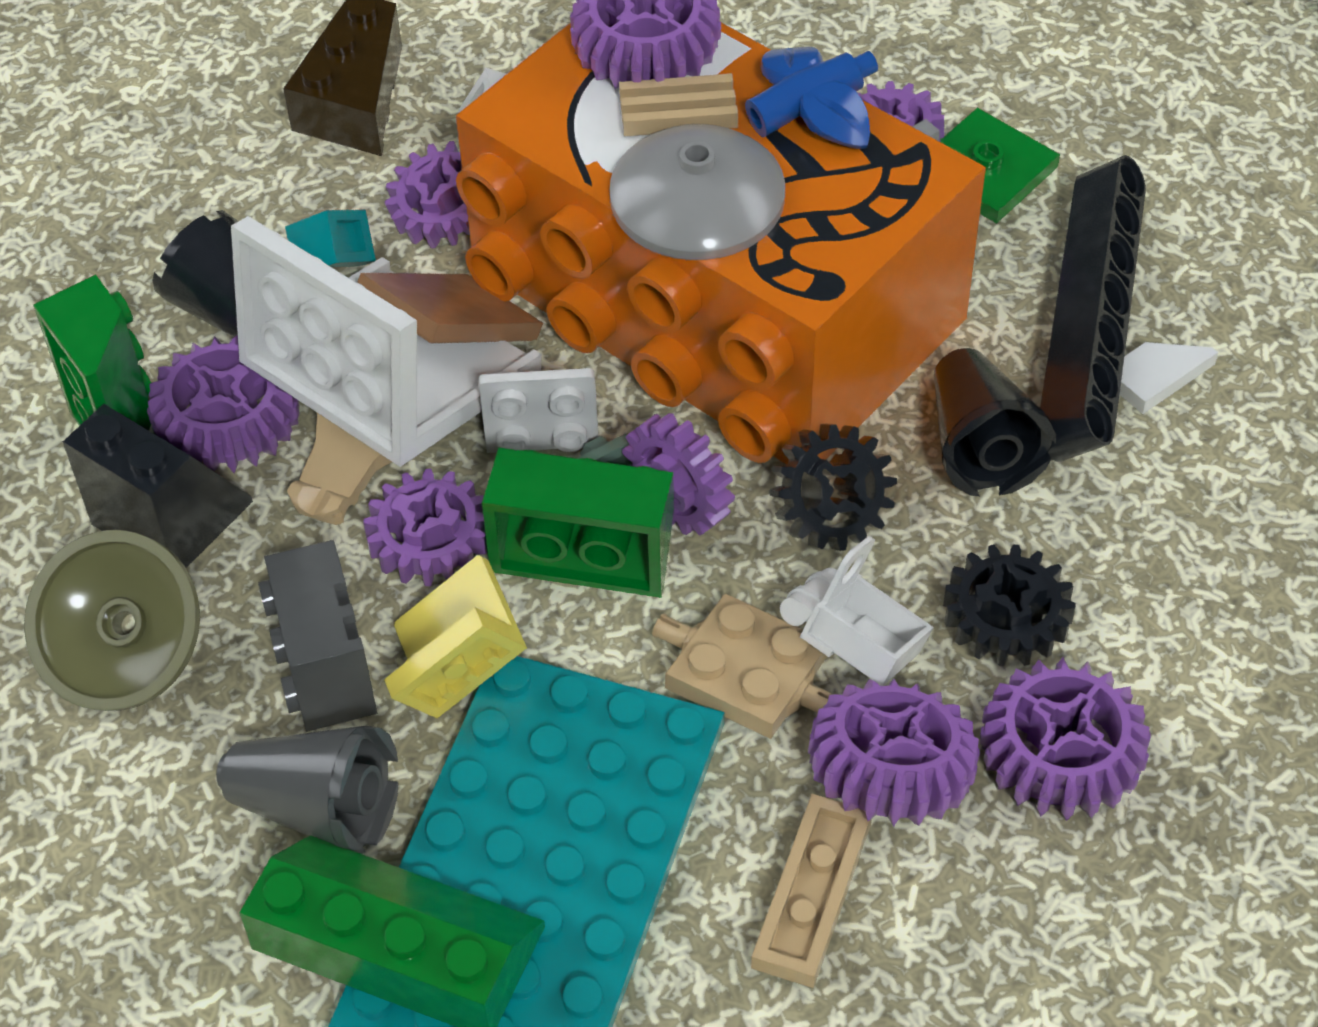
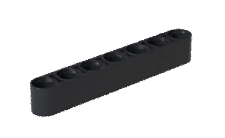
[1040,155,1146,462]

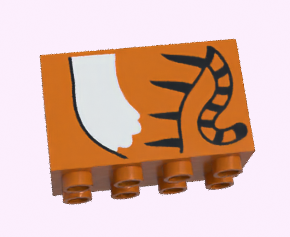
[456,22,986,465]

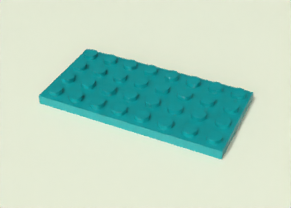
[328,656,725,1027]

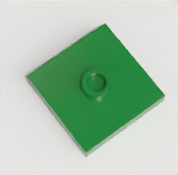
[940,107,1060,224]

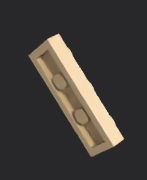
[751,794,872,988]

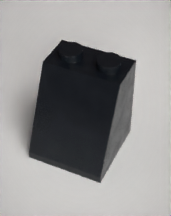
[62,404,253,568]

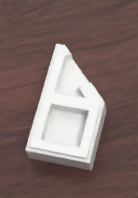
[1120,342,1218,414]

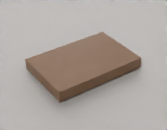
[357,273,543,343]

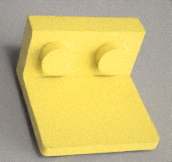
[384,555,527,718]

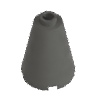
[216,726,399,854]

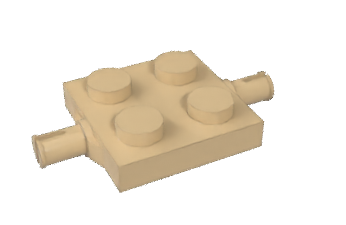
[652,594,834,739]

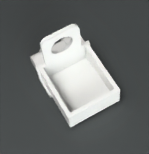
[780,536,934,686]

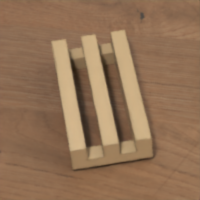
[619,73,738,136]

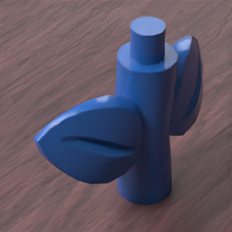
[745,47,878,149]

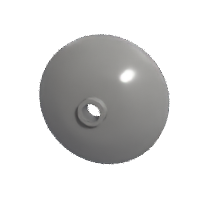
[609,124,785,260]

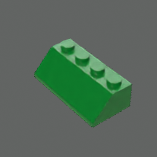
[239,835,545,1027]

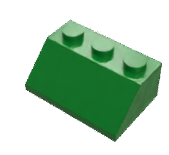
[33,274,152,431]
[482,447,674,598]

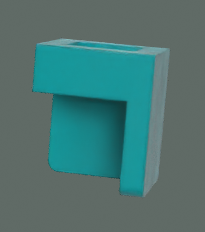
[285,210,376,267]

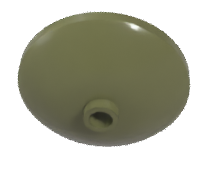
[24,530,200,711]

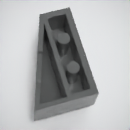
[258,540,378,732]

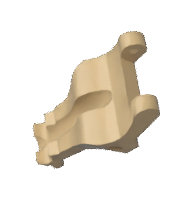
[287,413,392,525]

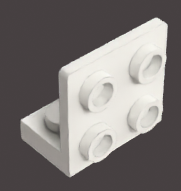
[479,368,598,453]

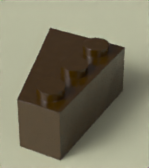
[283,0,402,156]

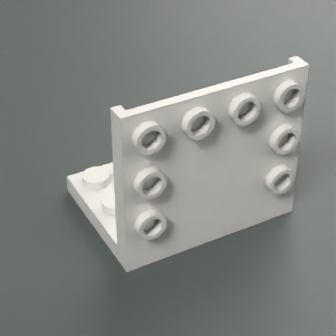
[231,216,542,467]

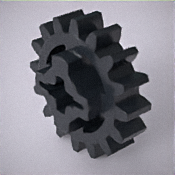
[769,423,897,551]
[943,544,1076,666]

